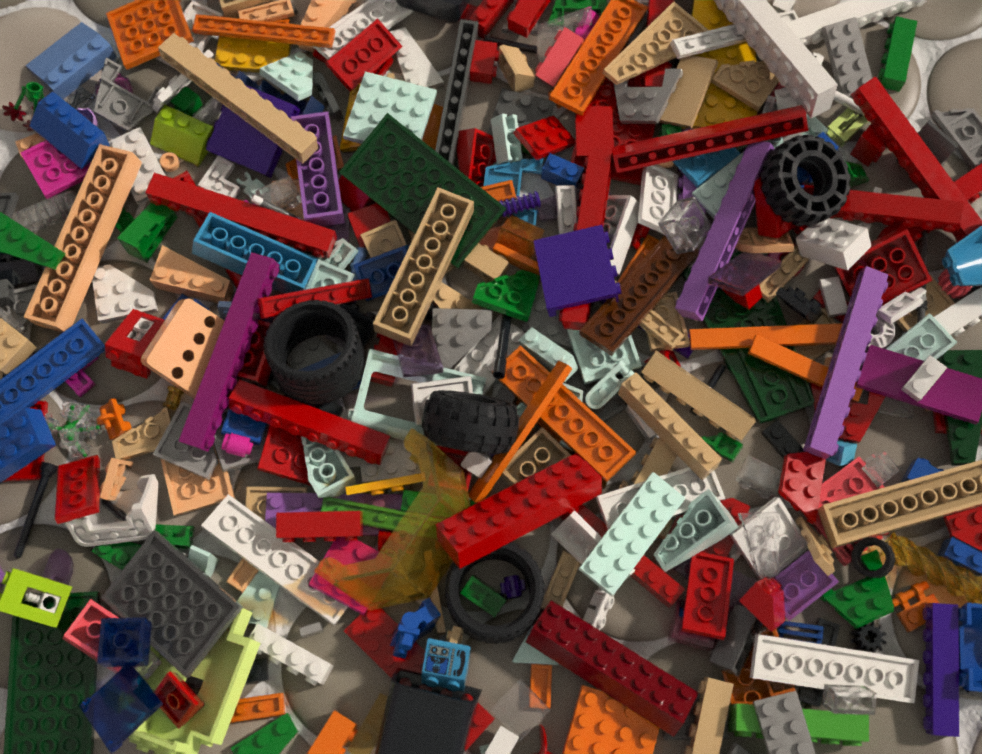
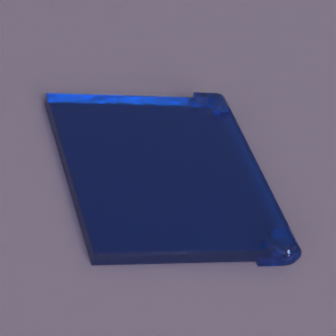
[80,661,163,753]

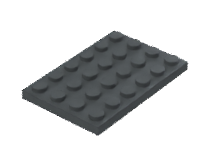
[101,530,243,678]

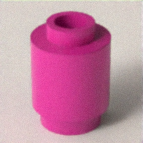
[221,433,253,458]

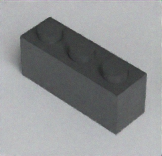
[709,604,763,677]

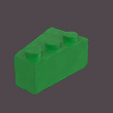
[117,203,178,263]

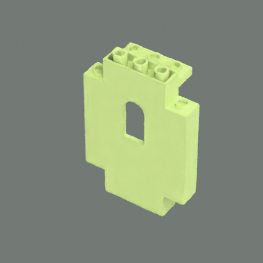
[121,608,261,754]

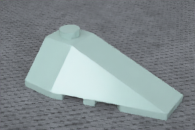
[301,436,357,498]

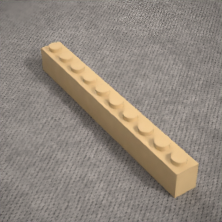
[158,33,318,164]

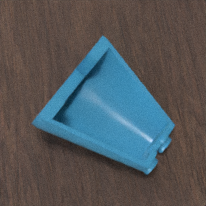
[942,226,982,286]

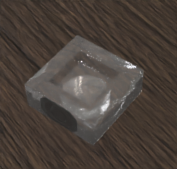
[131,647,162,679]

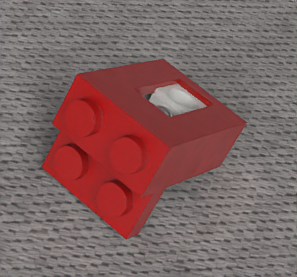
[105,309,165,379]

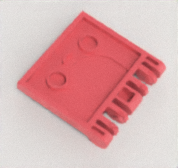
[805,456,889,566]

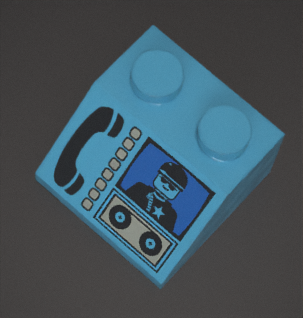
[421,638,471,692]

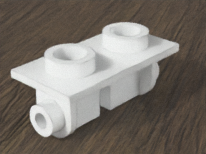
[192,97,223,125]
[583,587,614,630]

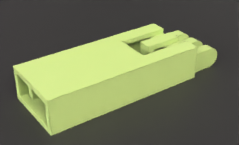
[827,108,869,147]

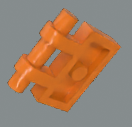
[892,581,939,633]

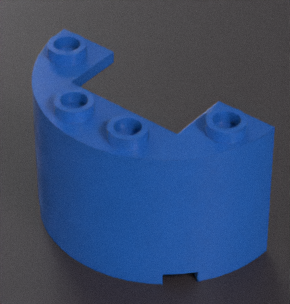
[958,603,982,692]

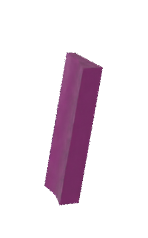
[856,345,982,425]

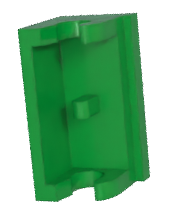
[155,524,195,549]
[460,575,508,618]

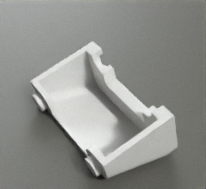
[65,474,159,547]

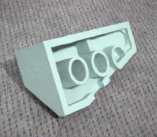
[653,489,739,572]

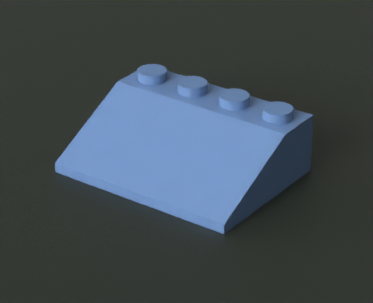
[25,22,117,99]

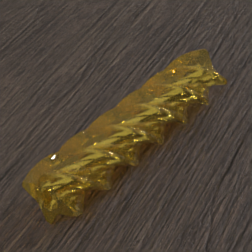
[879,532,982,604]

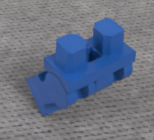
[390,598,441,659]

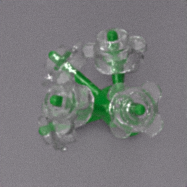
[44,401,101,459]

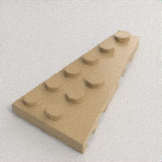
[602,2,709,85]

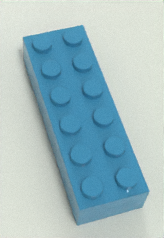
[192,212,318,293]

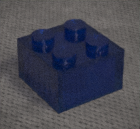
[97,617,152,667]

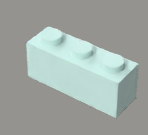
[518,327,578,382]

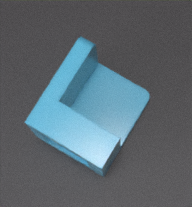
[826,439,857,466]

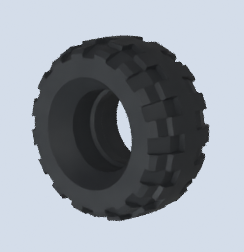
[422,390,520,454]

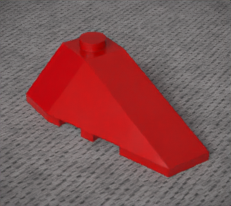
[457,128,496,187]

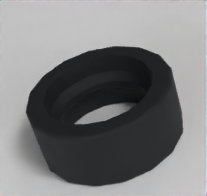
[851,537,895,578]

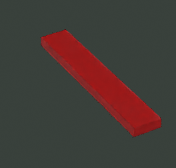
[257,278,372,319]

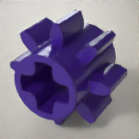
[500,575,526,599]

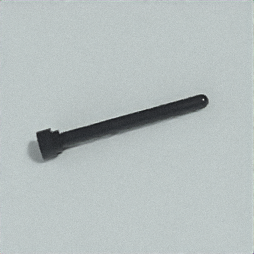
[14,462,58,559]

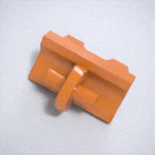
[96,398,132,440]

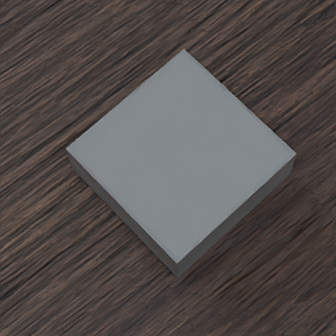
[299,622,324,638]

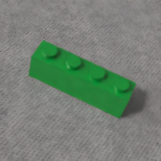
[877,16,918,92]

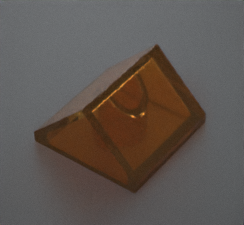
[496,215,545,259]

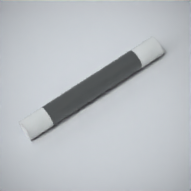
[251,194,303,220]

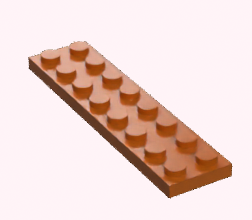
[549,0,648,116]
[492,345,636,482]

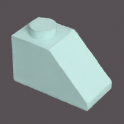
[188,545,219,578]

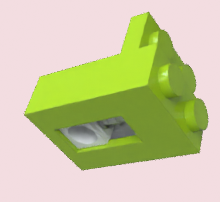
[0,568,72,628]

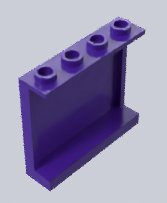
[206,85,300,178]
[533,225,622,317]

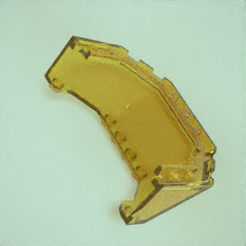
[314,428,471,611]

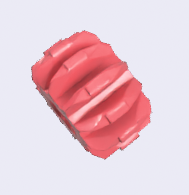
[938,269,973,299]

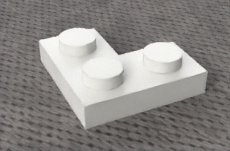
[198,156,241,198]

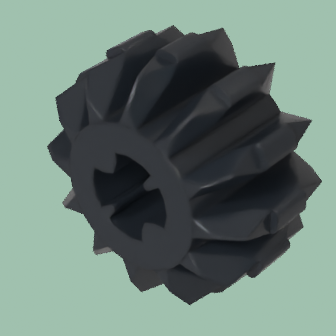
[849,621,887,653]

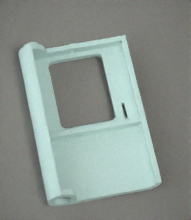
[347,349,486,452]

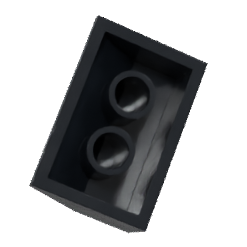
[0,252,43,286]

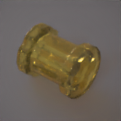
[162,386,184,410]

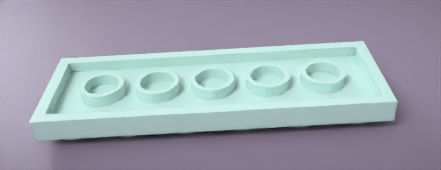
[578,472,686,596]

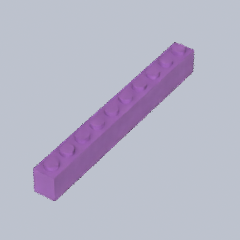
[675,141,774,321]
[803,266,888,459]

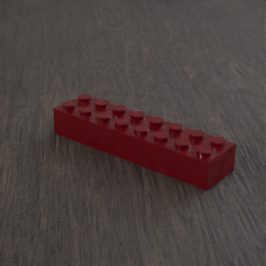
[525,600,699,737]

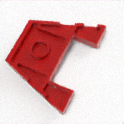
[809,382,886,444]

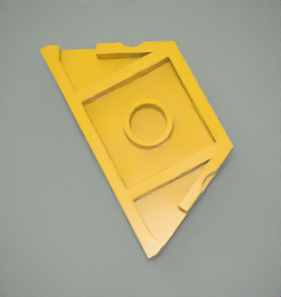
[345,472,426,496]

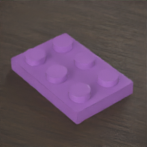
[774,550,839,621]

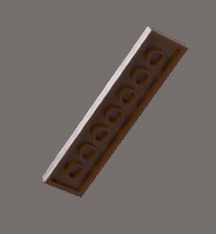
[579,234,699,356]

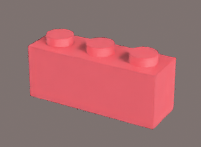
[535,27,584,88]

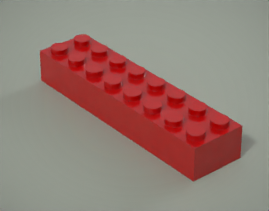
[436,453,602,569]

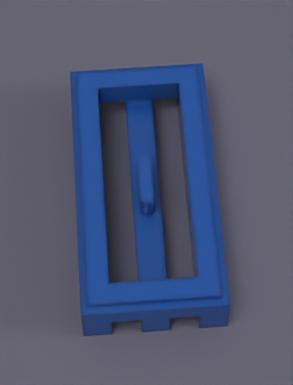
[778,621,824,644]

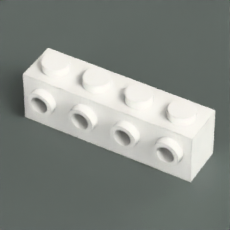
[249,623,334,686]

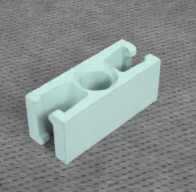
[491,114,523,165]

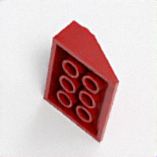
[833,226,932,305]

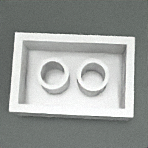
[796,218,871,270]

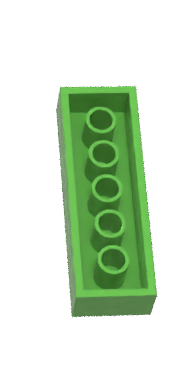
[728,703,869,746]

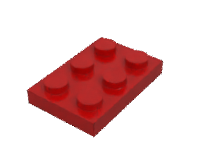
[513,115,576,160]

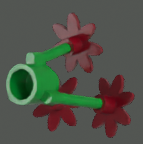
[2,82,45,131]

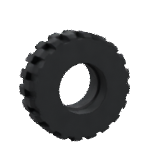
[761,135,851,226]

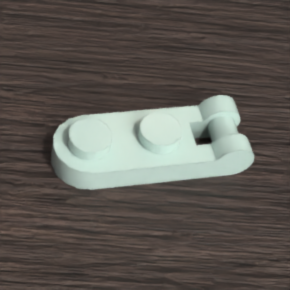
[585,360,634,409]

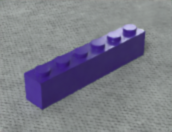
[923,603,959,737]

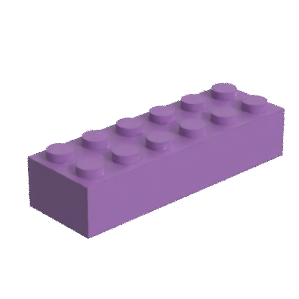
[291,111,345,226]

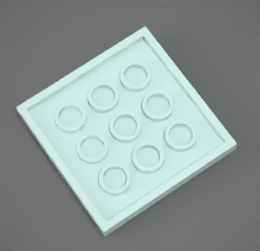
[343,71,437,144]

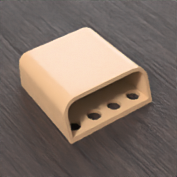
[141,299,225,399]

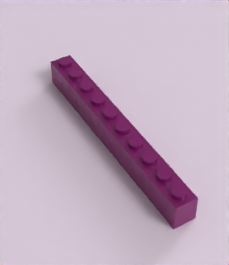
[179,252,279,452]

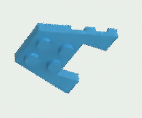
[483,158,544,229]

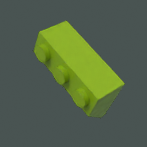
[150,104,214,167]

